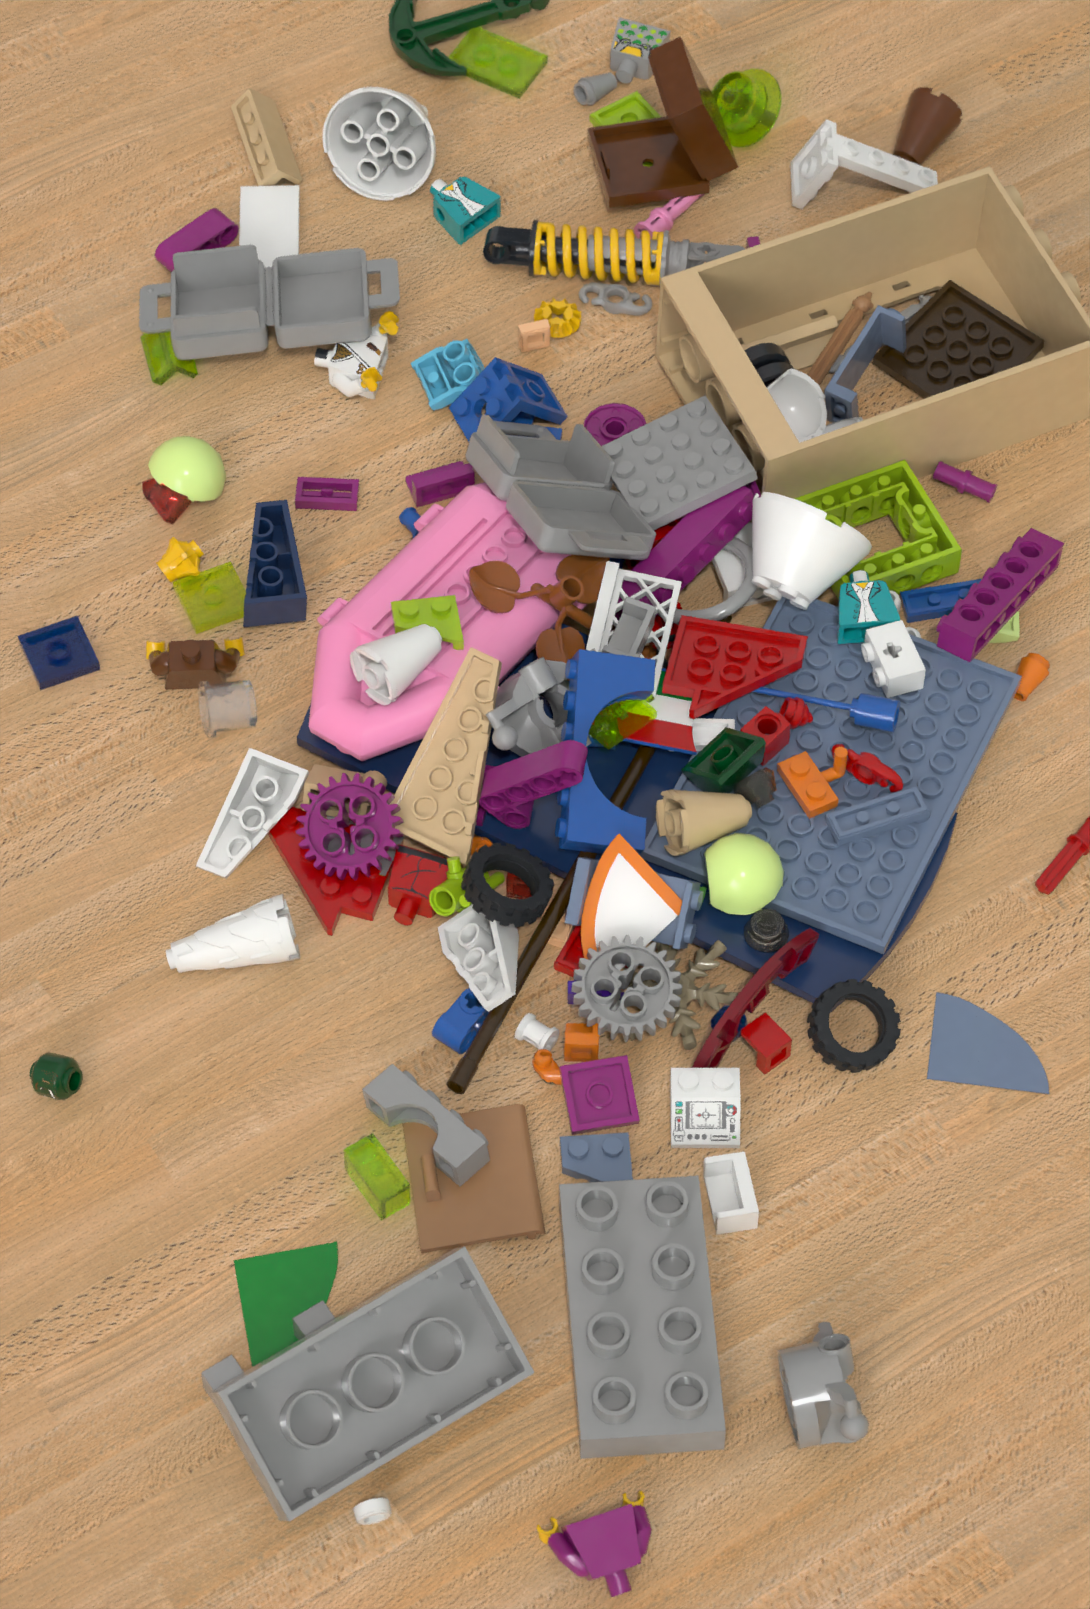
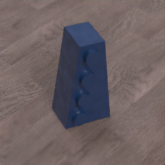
[243,499,307,628]

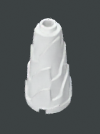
[166,894,300,973]

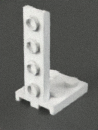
[790,119,938,209]

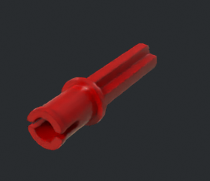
[1035,816,1090,895]

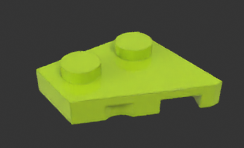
[391,595,464,650]

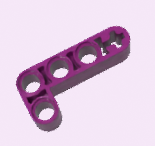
[479,740,588,829]

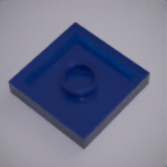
[18,616,100,690]

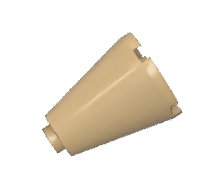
[656,789,752,856]

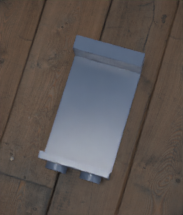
[824,305,906,423]
[565,857,703,949]

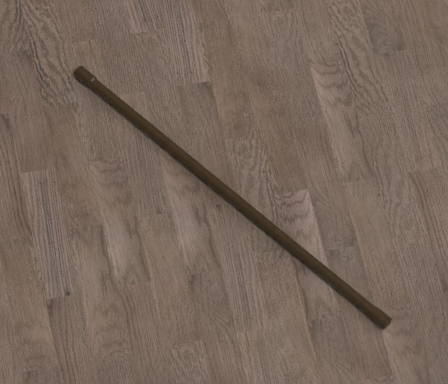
[446,615,732,1094]

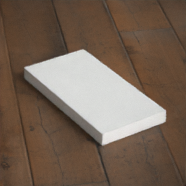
[239,185,299,268]

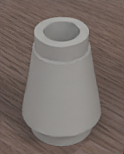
[574,72,617,105]

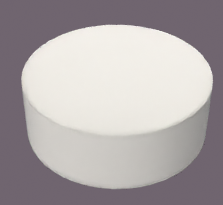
[353,1498,392,1525]

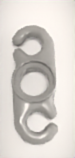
[579,282,653,316]

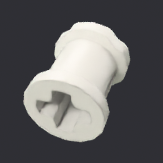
[515,1013,560,1051]

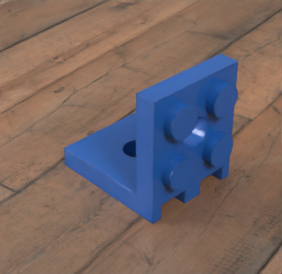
[449,357,568,442]

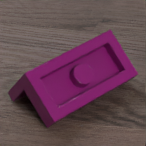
[405,461,475,508]

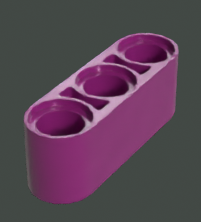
[155,208,239,272]

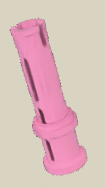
[634,194,704,240]

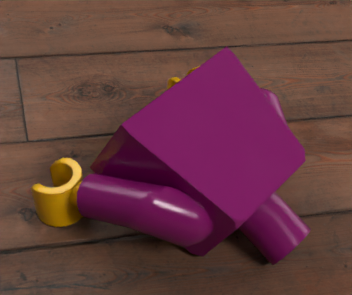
[536,1491,652,1597]

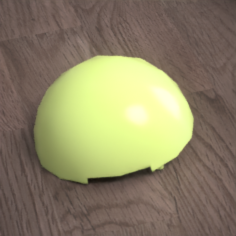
[148,436,226,502]
[705,833,784,915]

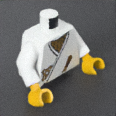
[314,311,399,400]

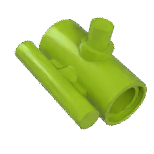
[429,856,505,916]

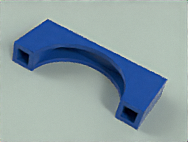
[555,649,656,855]

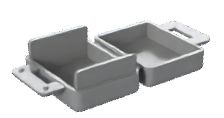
[139,245,400,360]
[465,415,656,560]

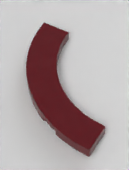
[692,928,819,1068]

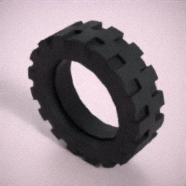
[461,843,554,927]
[807,979,901,1073]

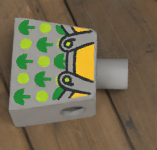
[610,17,670,83]

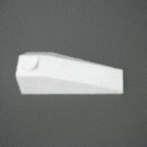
[438,904,519,1012]

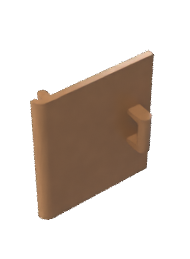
[402,1104,546,1254]

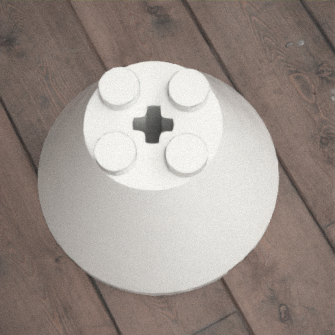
[323,87,436,201]
[751,492,872,610]

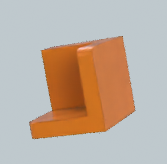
[564,1023,599,1062]

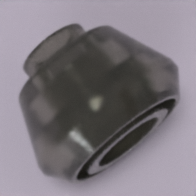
[734,767,777,809]
[743,909,789,953]

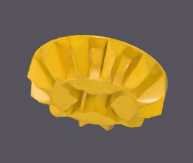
[534,297,581,338]

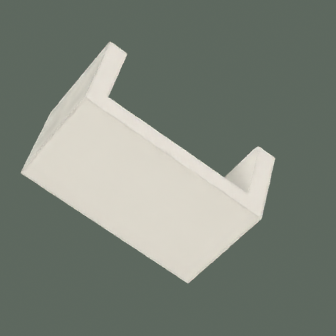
[703,1151,759,1235]

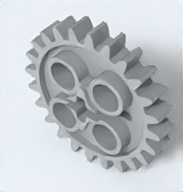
[572,935,682,1042]

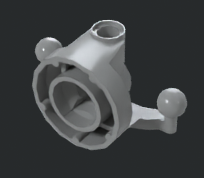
[486,648,596,757]
[777,1322,869,1449]

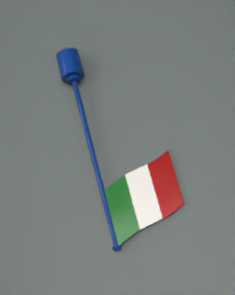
[617,666,900,755]

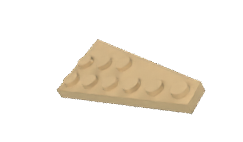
[389,647,502,866]

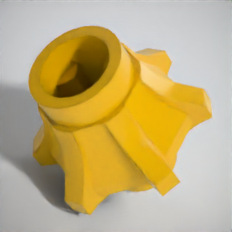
[156,537,204,583]

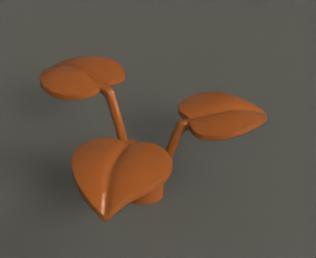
[469,555,609,681]

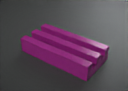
[295,477,359,511]

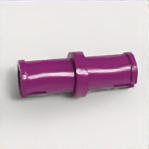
[933,461,997,503]

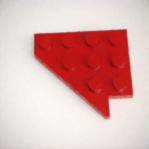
[662,615,808,719]
[269,807,404,936]

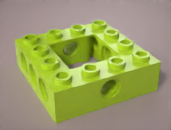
[794,460,962,600]

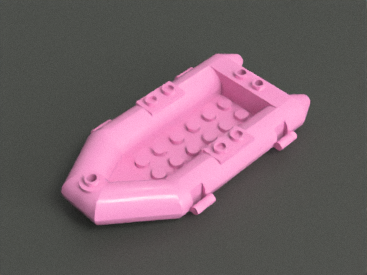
[309,482,587,762]

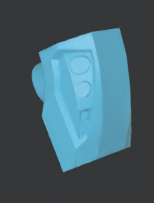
[411,339,485,410]

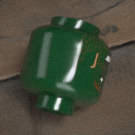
[29,1052,83,1100]

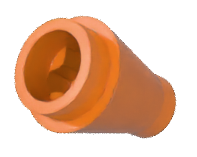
[1014,653,1050,701]

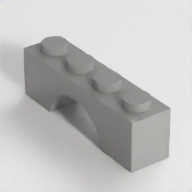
[362,1064,490,1186]

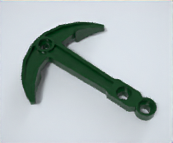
[389,0,550,76]

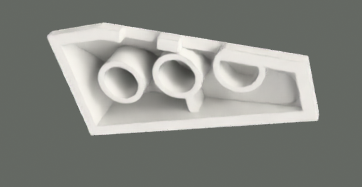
[196,748,309,879]

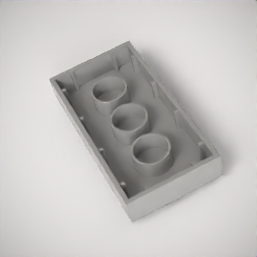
[559,1176,726,1459]
[209,1247,535,1522]

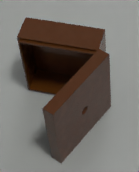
[588,36,739,208]

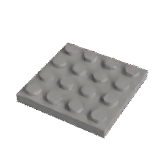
[602,395,758,530]

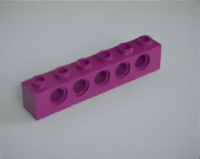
[936,528,1064,662]

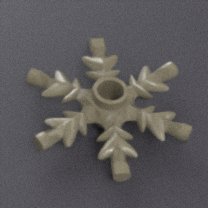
[626,940,739,1050]

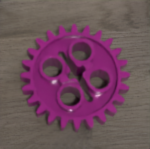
[296,773,404,880]

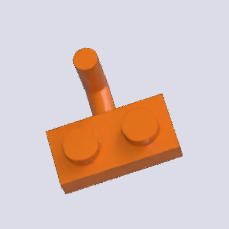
[777,747,848,819]

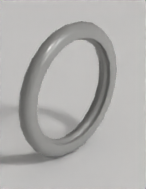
[658,537,757,625]

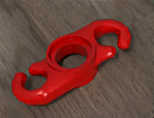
[831,744,904,793]

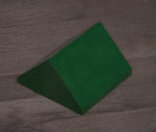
[681,727,766,793]

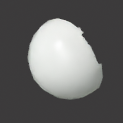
[766,369,827,443]

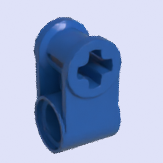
[432,988,489,1054]

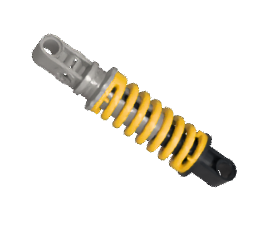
[483,219,745,285]

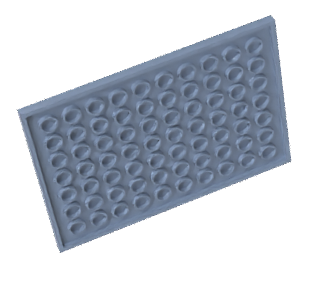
[640,597,1022,954]

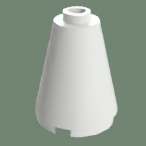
[350,624,442,706]

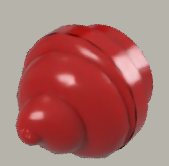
[779,697,813,729]

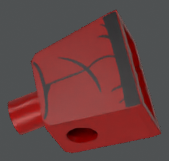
[388,844,449,926]

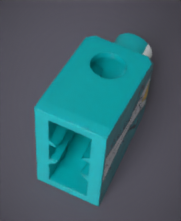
[430,177,501,246]
[837,570,900,644]

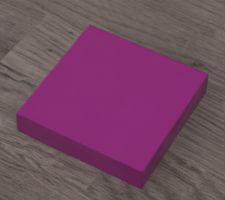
[559,1055,640,1135]

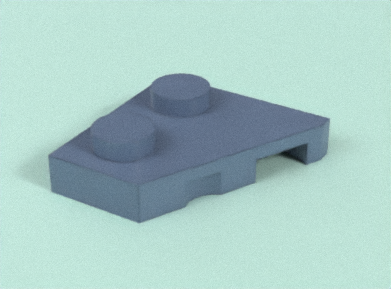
[560,1132,633,1182]

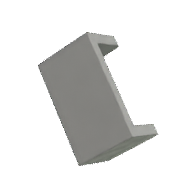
[602,597,656,658]

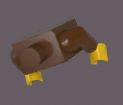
[146,637,245,690]

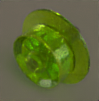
[712,69,782,148]

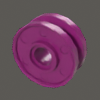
[583,403,647,446]

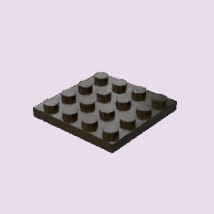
[873,280,1044,398]

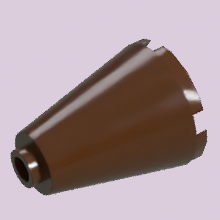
[893,87,962,165]

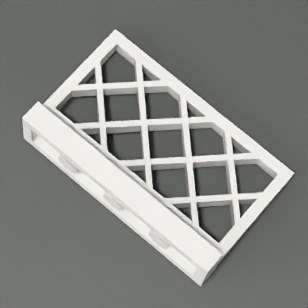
[586,561,682,699]

